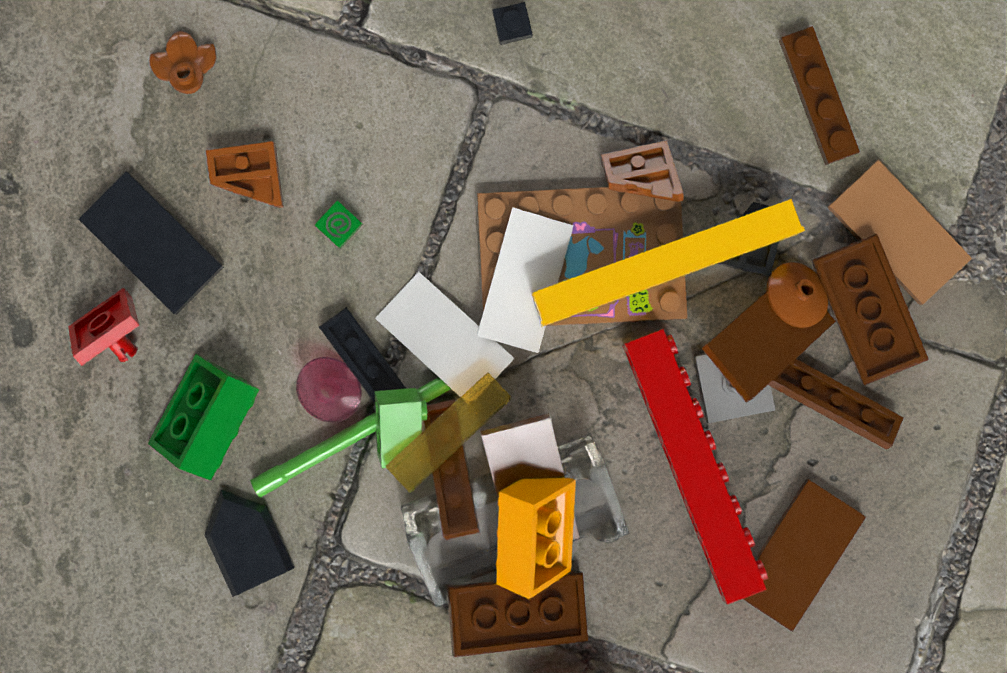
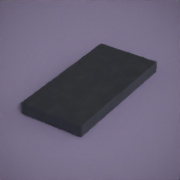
[78,171,224,315]

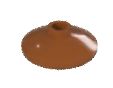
[766,262,828,328]

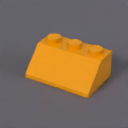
[496,478,576,599]

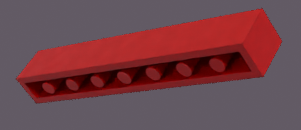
[622,329,768,605]

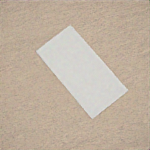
[477,207,574,353]
[375,272,514,406]

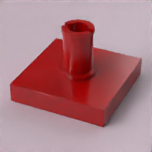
[68,287,139,366]

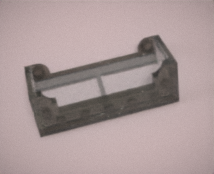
[401,435,630,607]

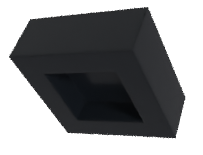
[492,2,533,45]

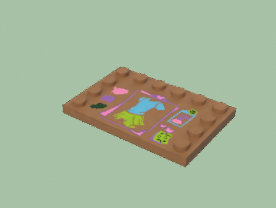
[477,187,688,326]

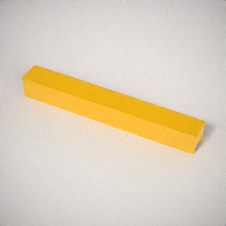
[532,199,805,327]

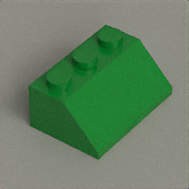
[148,354,260,481]

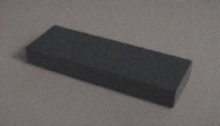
[319,307,407,403]

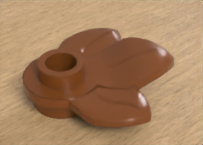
[149,31,216,94]

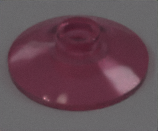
[296,357,362,423]

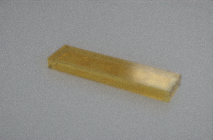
[385,372,512,493]

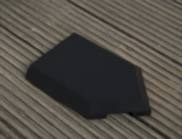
[204,489,295,597]

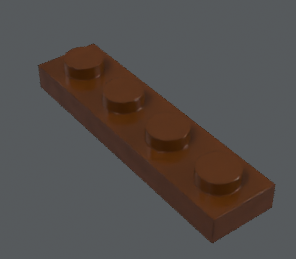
[779,26,860,166]
[768,359,904,450]
[424,399,480,540]

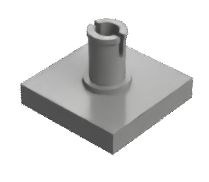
[694,354,775,423]

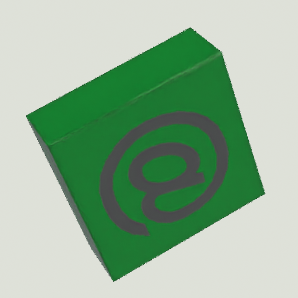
[315,200,363,249]

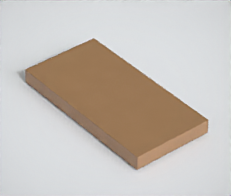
[827,160,972,305]

